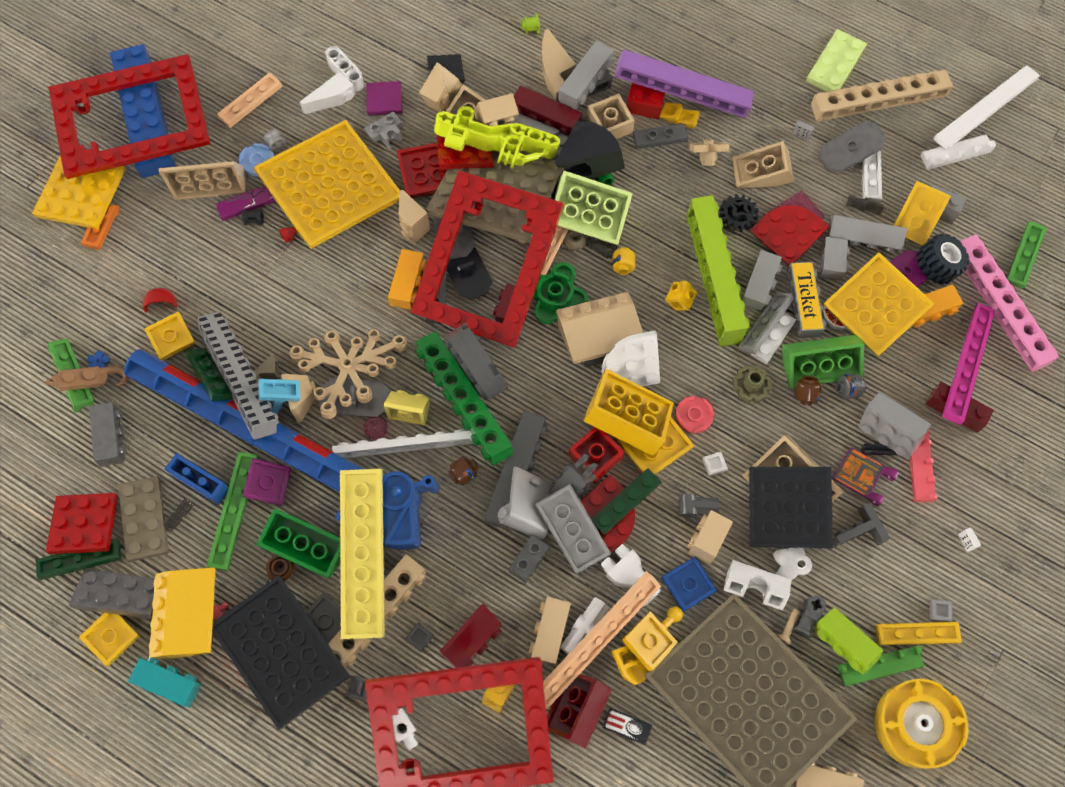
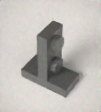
[833,503,890,547]

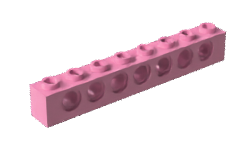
[960,234,1059,373]

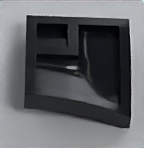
[427,54,465,84]

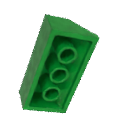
[256,508,341,578]

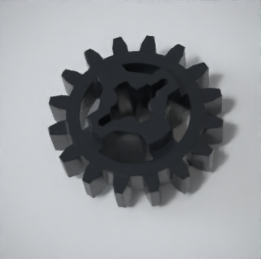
[719,194,759,232]

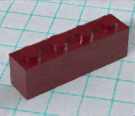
[514,85,582,136]

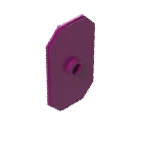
[890,250,928,287]

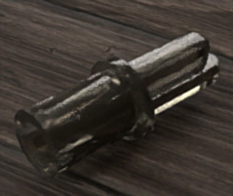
[846,195,884,214]

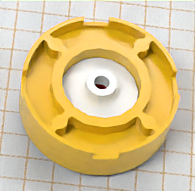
[874,679,968,769]

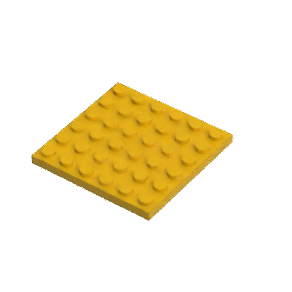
[253,120,400,249]

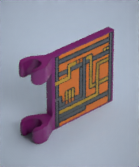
[832,447,899,506]

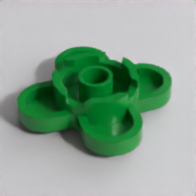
[533,262,588,324]

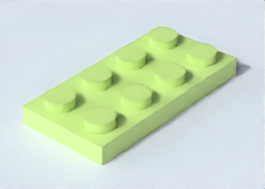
[806,29,867,92]

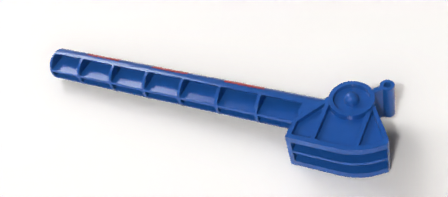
[124,349,440,550]

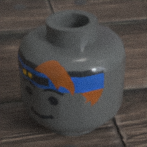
[835,373,866,399]

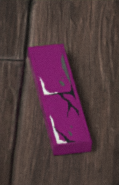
[216,186,276,221]

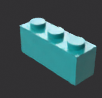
[127,656,202,708]

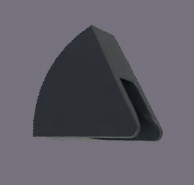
[555,121,625,179]

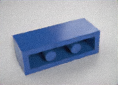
[164,453,229,506]

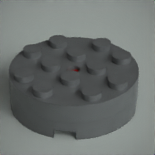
[444,323,508,401]

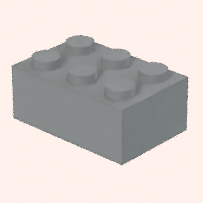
[858,391,931,460]

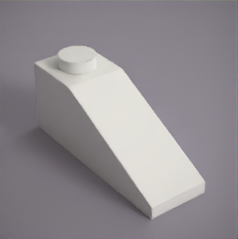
[300,72,356,114]

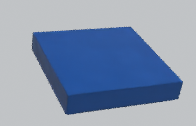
[661,557,718,612]

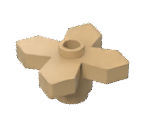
[688,139,729,166]

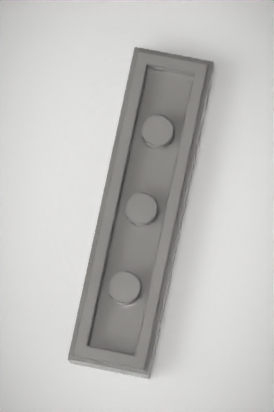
[738,292,794,354]

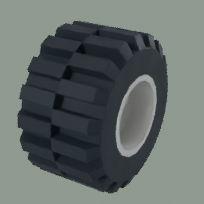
[916,233,970,285]

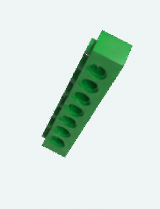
[415,331,513,466]

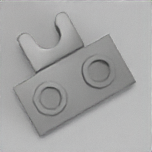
[364,111,404,149]

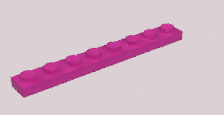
[942,302,995,425]

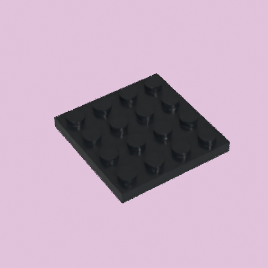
[749,467,833,549]

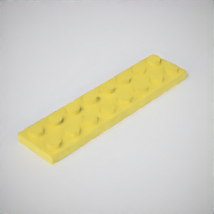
[340,469,384,639]

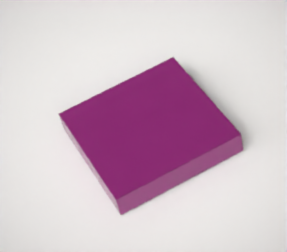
[366,81,402,116]
[242,458,291,506]

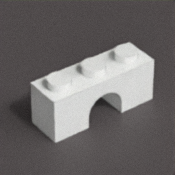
[723,560,792,610]

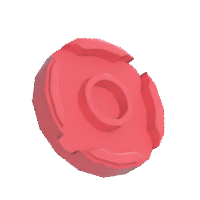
[675,396,714,434]

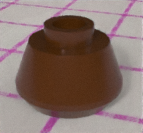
[266,555,295,581]

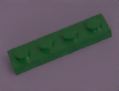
[186,348,232,401]
[591,468,662,536]
[36,538,121,581]

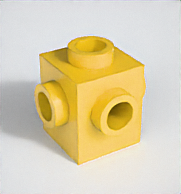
[665,281,698,311]

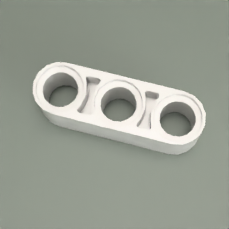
[325,46,364,92]

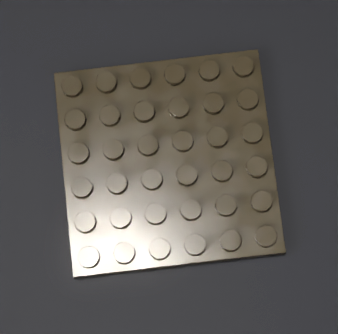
[426,150,565,243]

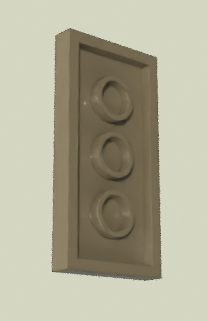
[118,476,169,562]

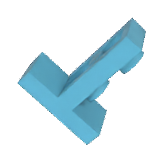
[258,379,300,415]

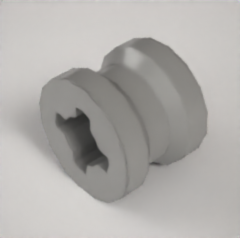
[263,129,286,152]

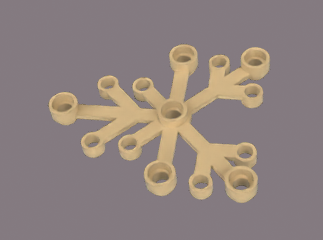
[289,329,407,419]

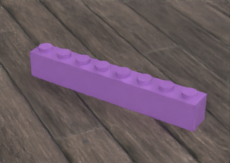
[615,50,753,118]

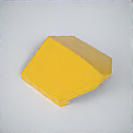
[612,646,649,685]

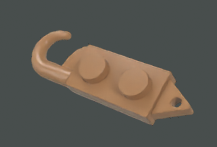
[45,366,128,391]

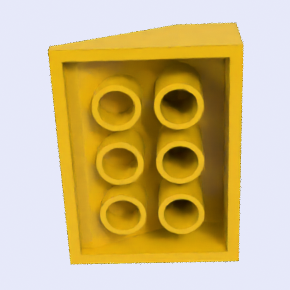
[584,369,674,456]
[149,568,216,660]

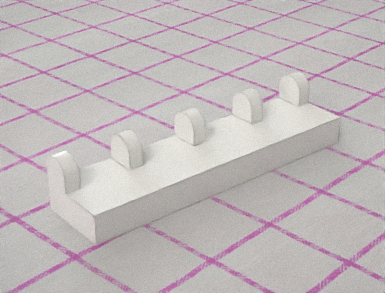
[920,134,996,170]

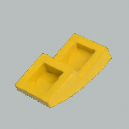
[660,102,700,129]

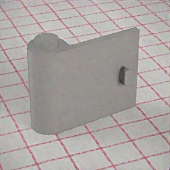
[498,466,553,540]

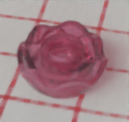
[364,417,388,440]

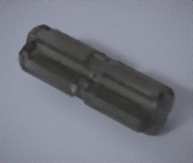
[164,498,194,531]

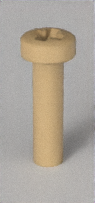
[777,609,801,646]

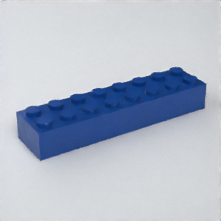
[110,44,176,178]

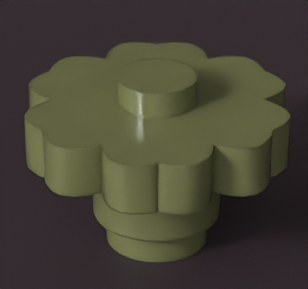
[732,365,772,403]

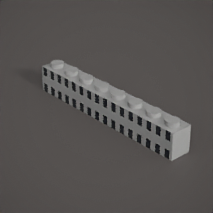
[198,311,279,440]

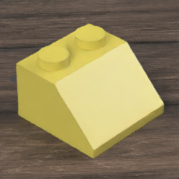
[384,390,431,426]

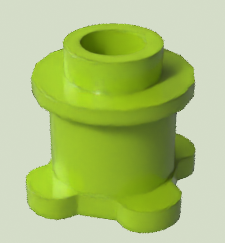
[521,13,540,34]

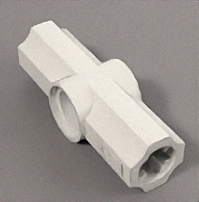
[560,597,609,655]

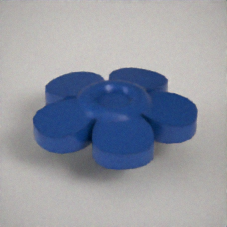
[87,351,110,368]

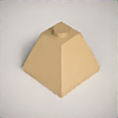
[281,374,316,423]

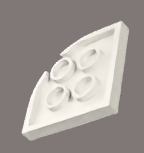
[602,331,660,387]

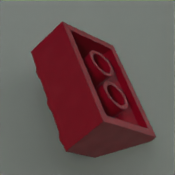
[440,603,502,668]
[547,674,612,749]

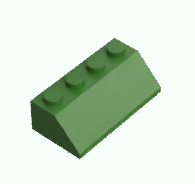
[782,335,864,388]

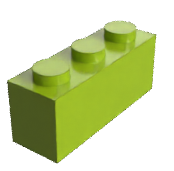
[815,607,884,675]

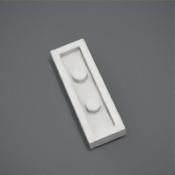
[751,313,796,365]

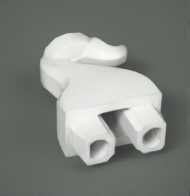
[601,544,660,607]

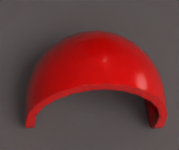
[143,287,178,313]

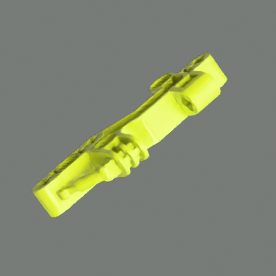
[434,106,560,169]

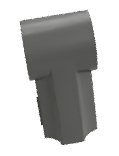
[679,494,720,518]

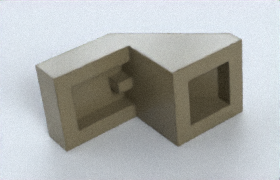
[254,355,279,384]

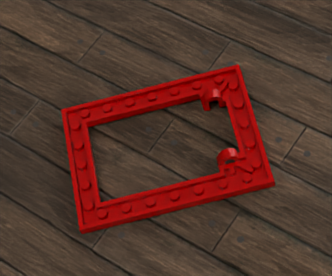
[48,54,211,179]
[410,170,565,348]
[365,657,554,787]

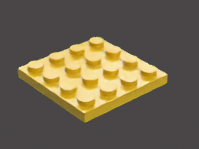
[32,156,126,229]
[823,252,934,357]

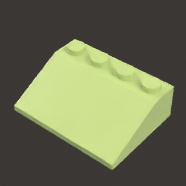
[554,171,633,245]

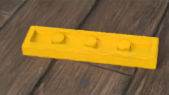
[875,622,962,646]

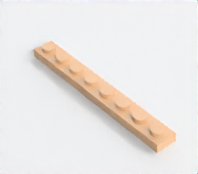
[543,571,661,709]

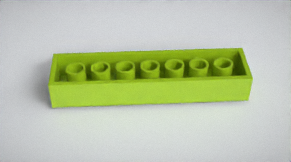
[686,195,750,347]

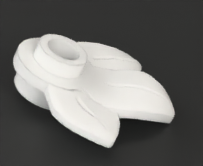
[773,548,812,580]

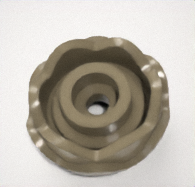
[564,230,586,251]

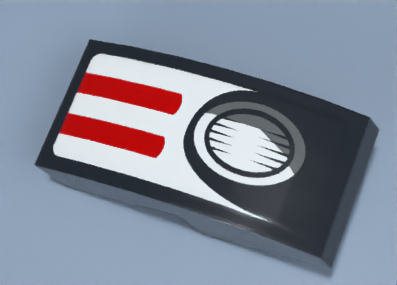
[603,708,652,746]

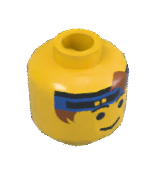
[612,247,636,275]

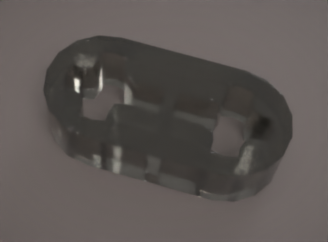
[586,236,617,259]

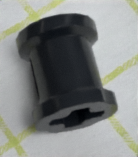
[242,209,264,225]

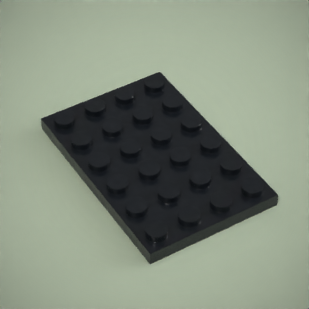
[212,575,351,731]

